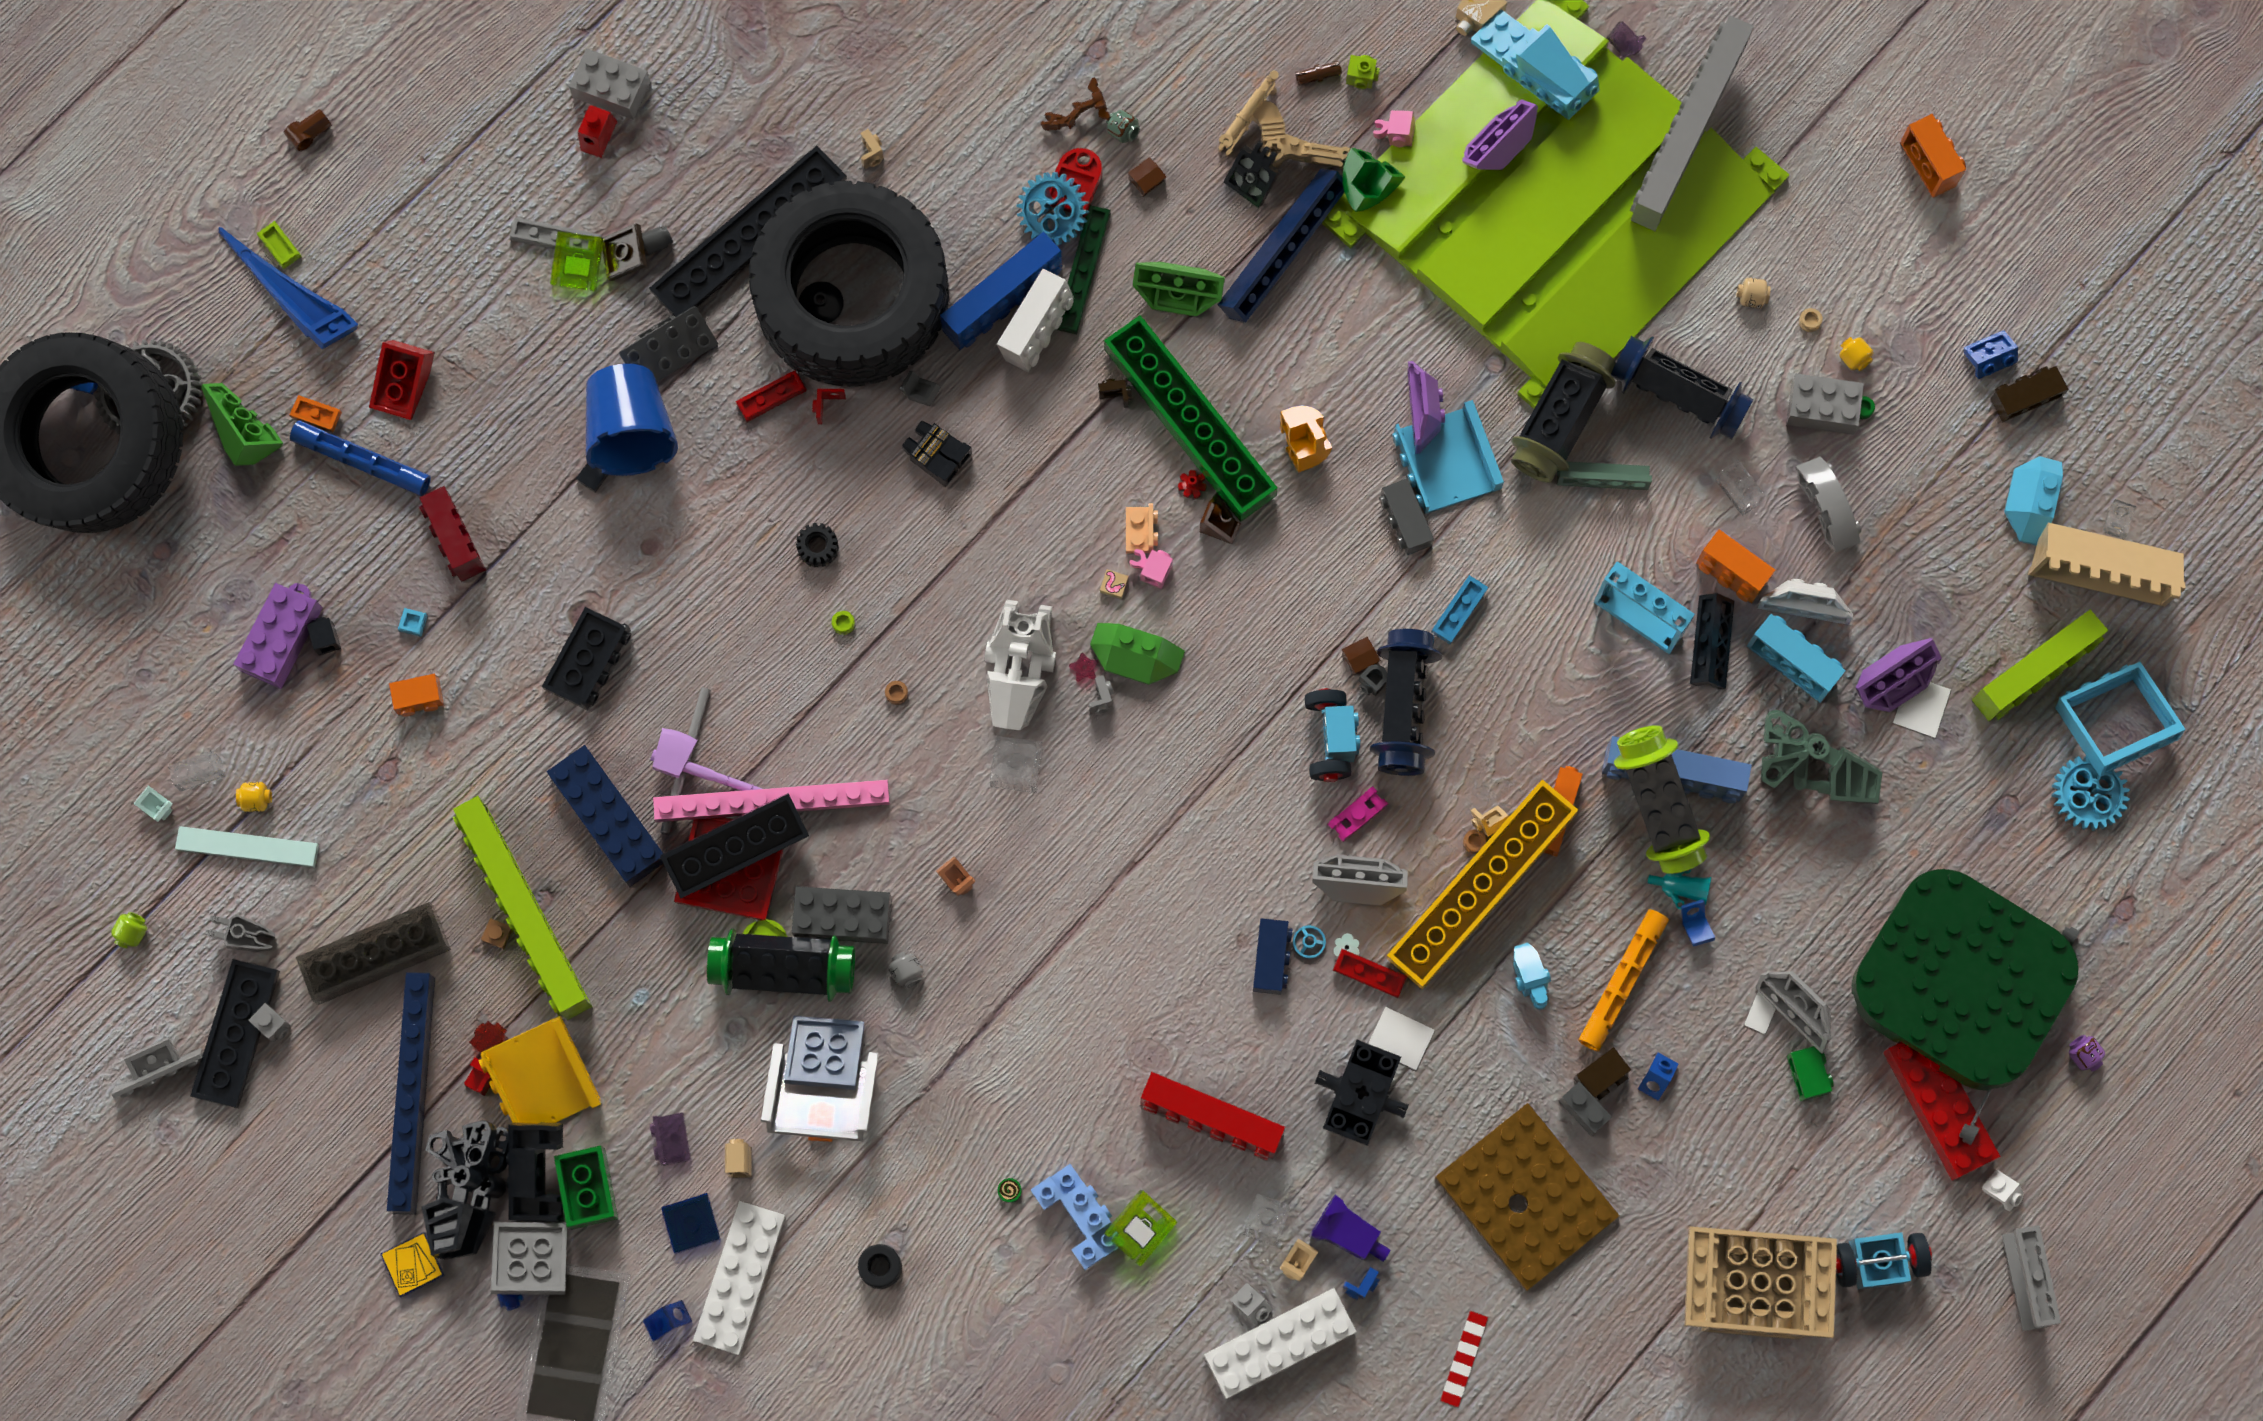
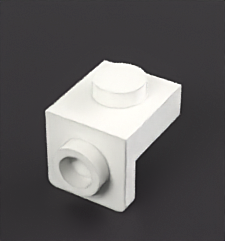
[1982,1169,2024,1212]

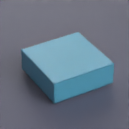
[398,608,428,637]

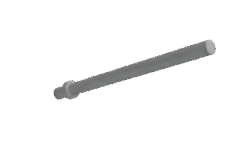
[660,687,710,835]

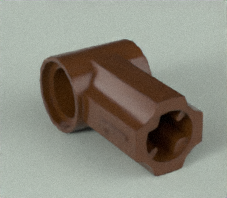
[284,109,332,151]

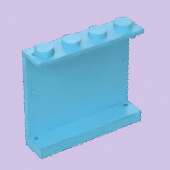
[1392,400,1504,514]

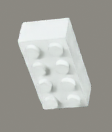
[997,269,1074,372]

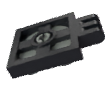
[1223,141,1281,208]

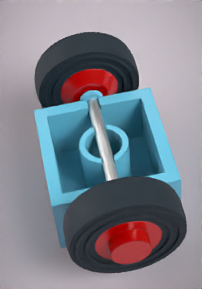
[1304,688,1360,782]
[1836,1232,1932,1290]

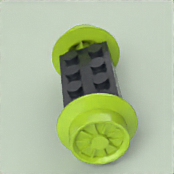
[1614,725,1710,874]

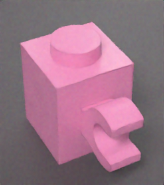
[1373,110,1415,147]
[1129,549,1173,589]

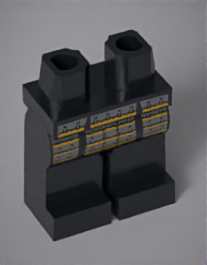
[902,421,972,487]

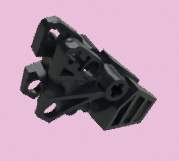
[422,1120,508,1260]

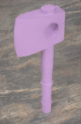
[650,728,763,791]

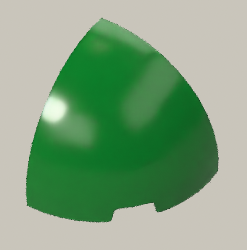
[1343,148,1405,212]

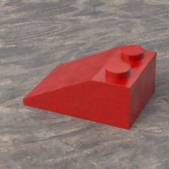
[369,340,435,420]

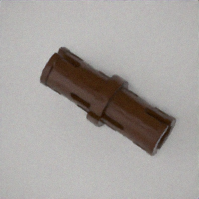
[1295,61,1342,86]

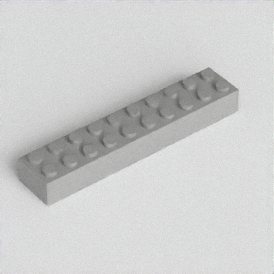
[1630,15,1754,231]

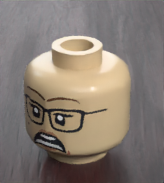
[1736,277,1771,309]

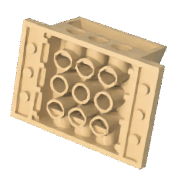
[1684,1227,1837,1340]

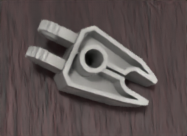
[205,914,276,951]

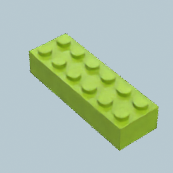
[1972,609,2108,722]

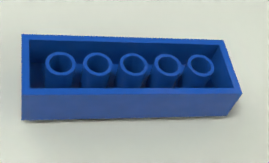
[940,231,1062,350]

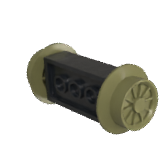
[1511,342,1616,483]

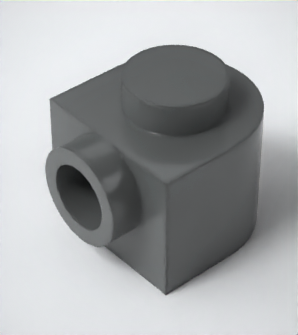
[1359,665,1387,696]

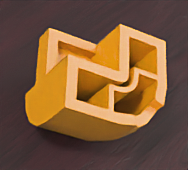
[1280,406,1332,473]

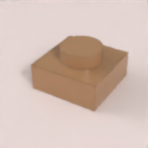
[481,918,512,950]

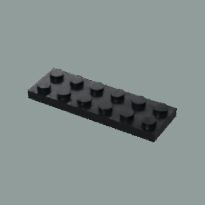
[190,959,280,1109]

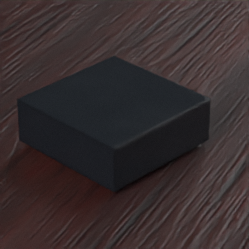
[576,463,608,493]

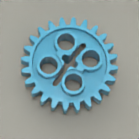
[1016,172,1089,245]
[2051,756,2130,831]

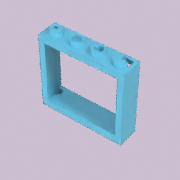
[1593,561,1695,655]
[2055,662,2186,776]

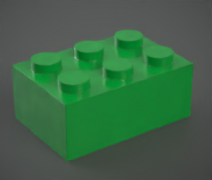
[554,1145,619,1230]

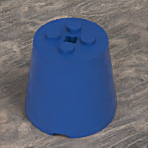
[585,364,678,476]

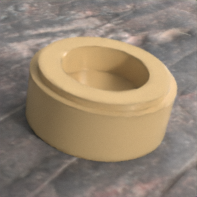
[1799,308,1823,332]

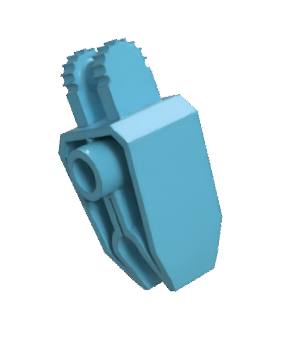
[1513,943,1551,1010]

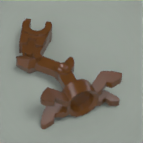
[1040,78,1111,131]

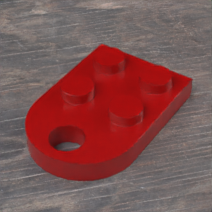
[1050,148,1103,217]

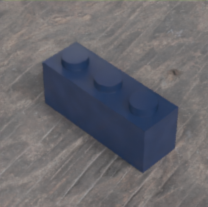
[1253,918,1293,995]

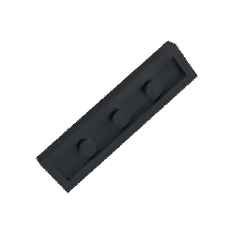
[1690,593,1735,689]

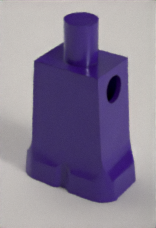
[1309,1194,1391,1262]

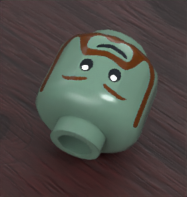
[1106,110,1140,143]

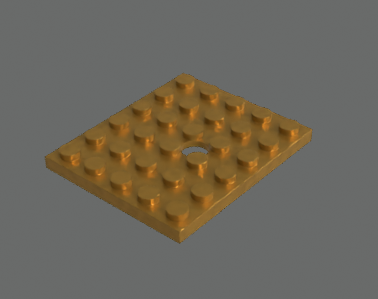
[1435,1103,1620,1291]

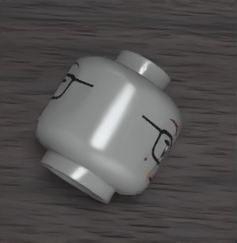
[889,952,924,989]

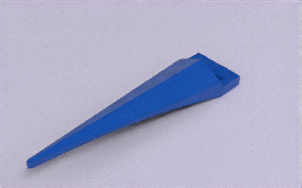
[218,227,358,350]

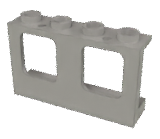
[2002,1225,2061,1331]

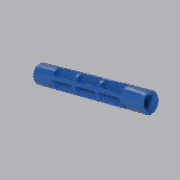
[290,420,431,496]

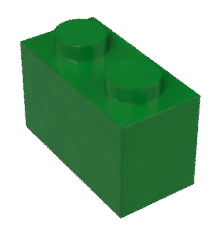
[1787,1046,1834,1101]

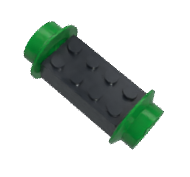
[707,929,855,1002]

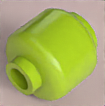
[111,912,147,949]

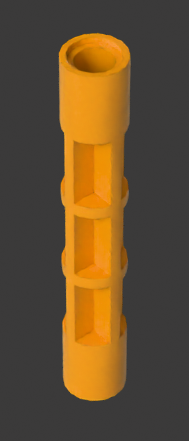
[1578,909,1669,1052]

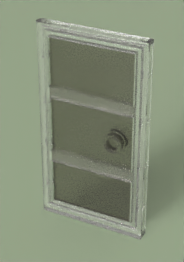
[514,1264,631,1421]

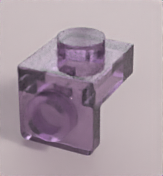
[1606,21,1646,57]

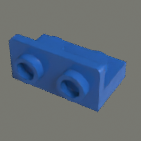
[1964,330,2018,379]

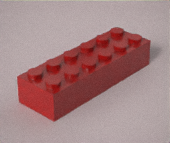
[1883,1042,2001,1181]
[1140,1071,1285,1161]

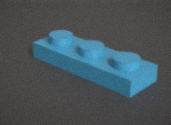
[1431,575,1489,645]

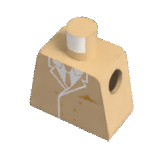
[1456,0,1507,36]

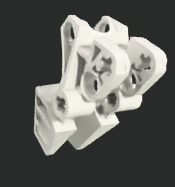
[985,600,1056,730]

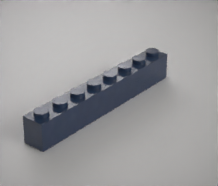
[1217,168,1345,323]

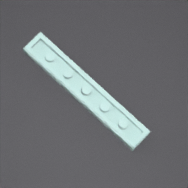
[175,826,319,868]

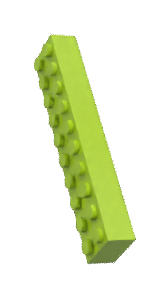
[453,796,593,1020]

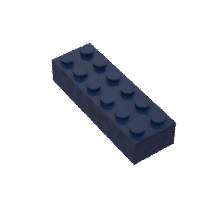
[546,745,663,888]

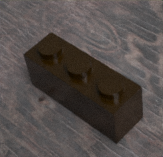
[1990,366,2069,423]

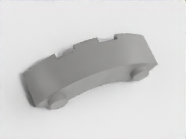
[1796,457,1861,552]

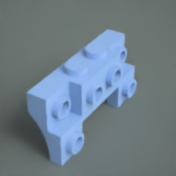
[1030,1164,1125,1270]

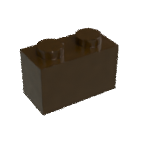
[1573,1047,1631,1101]

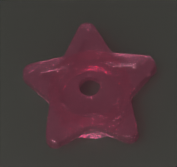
[1069,653,1099,682]

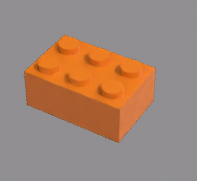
[1900,113,1966,198]
[1696,529,1775,604]

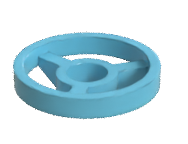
[1293,925,1326,959]

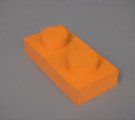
[289,395,342,433]

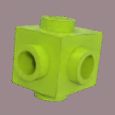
[1346,55,1380,89]

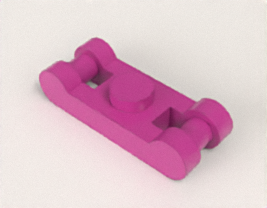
[1328,786,1388,842]

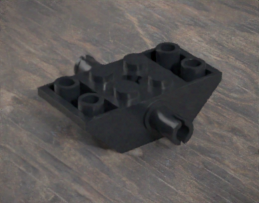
[1314,1040,1409,1146]

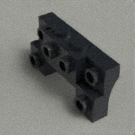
[506,1122,563,1222]

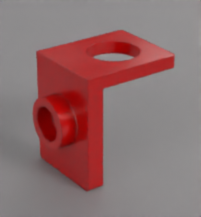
[812,388,846,425]

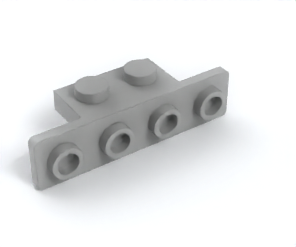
[111,1037,204,1098]

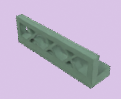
[1557,461,1652,490]

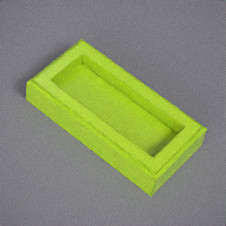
[256,221,302,269]

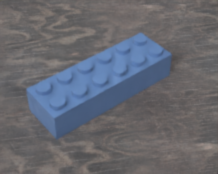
[1602,736,1752,803]

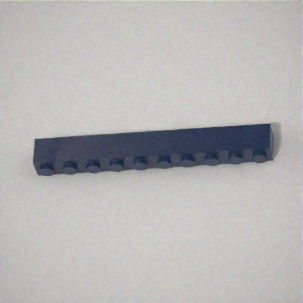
[386,972,435,1215]

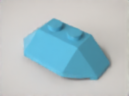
[2004,456,2063,546]

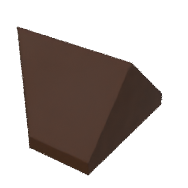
[1200,492,1241,544]

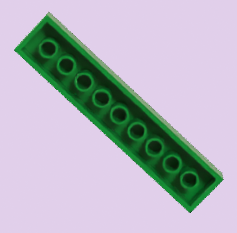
[1104,315,1278,522]

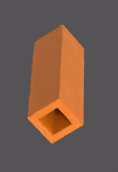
[1543,766,1583,857]

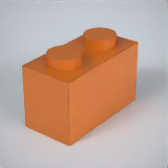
[389,673,444,717]

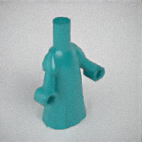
[1647,869,1712,910]

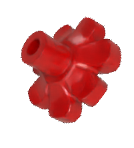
[1178,470,1207,499]

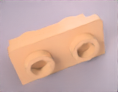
[1126,503,1158,554]

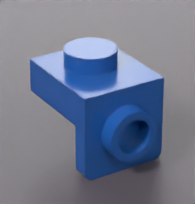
[1343,1267,1380,1300]

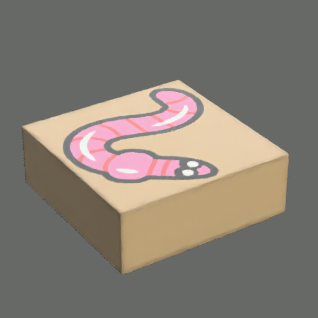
[1100,569,1129,599]

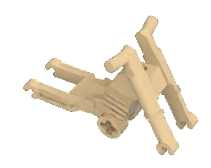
[1219,70,1350,169]

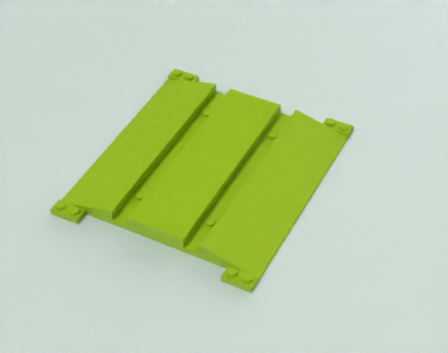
[1321,0,1790,409]

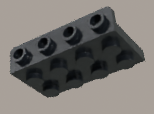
[541,607,632,711]

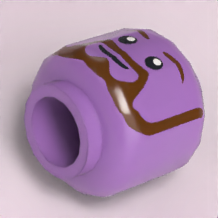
[2069,1035,2105,1071]

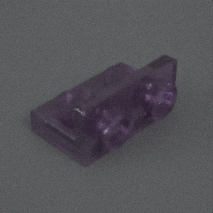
[650,1112,691,1166]

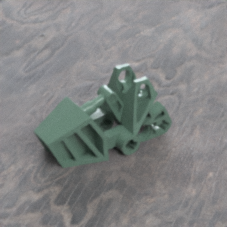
[1761,710,1883,804]

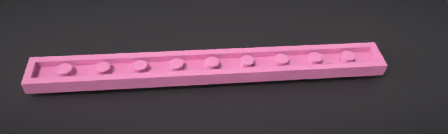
[653,780,889,822]

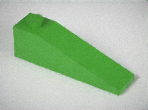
[201,383,283,466]

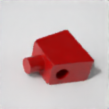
[578,105,617,158]

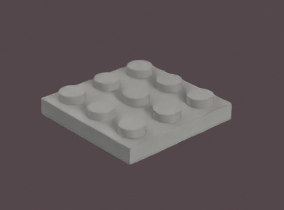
[491,1222,567,1295]

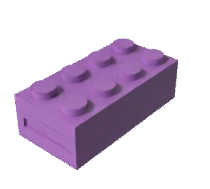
[233,583,323,689]

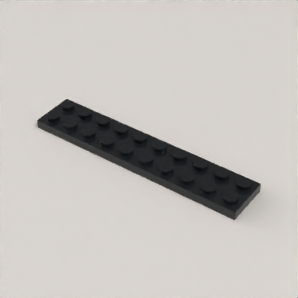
[649,145,847,317]

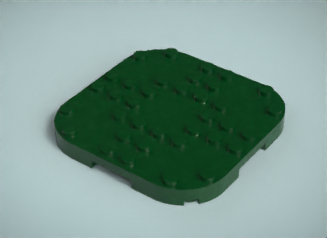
[1851,869,2079,1091]

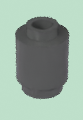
[642,226,673,255]

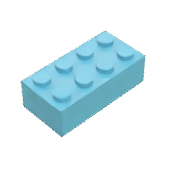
[1746,614,1846,703]

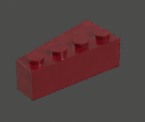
[419,486,486,582]

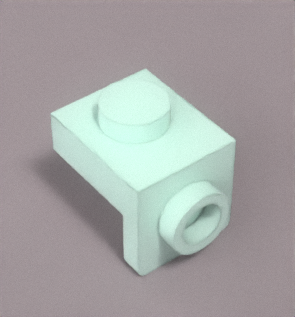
[133,785,173,822]

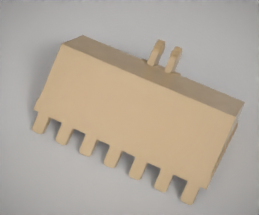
[2028,522,2185,607]

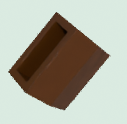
[1128,157,1167,197]
[1342,637,1381,675]

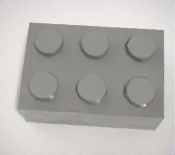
[568,48,651,120]
[1786,373,1864,435]

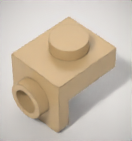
[861,129,884,169]
[1470,805,1509,837]
[1280,1238,1319,1281]

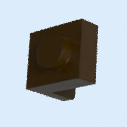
[1098,379,1132,408]

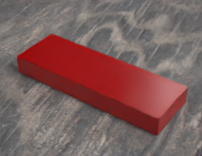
[735,370,807,422]
[1332,949,1407,998]

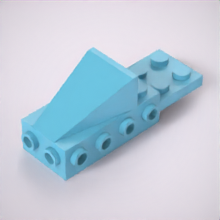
[1471,10,1599,120]

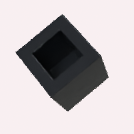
[307,617,341,656]

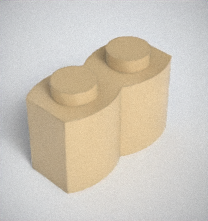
[725,1139,752,1178]

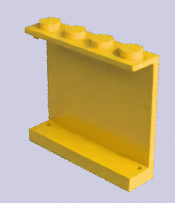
[479,1015,601,1124]

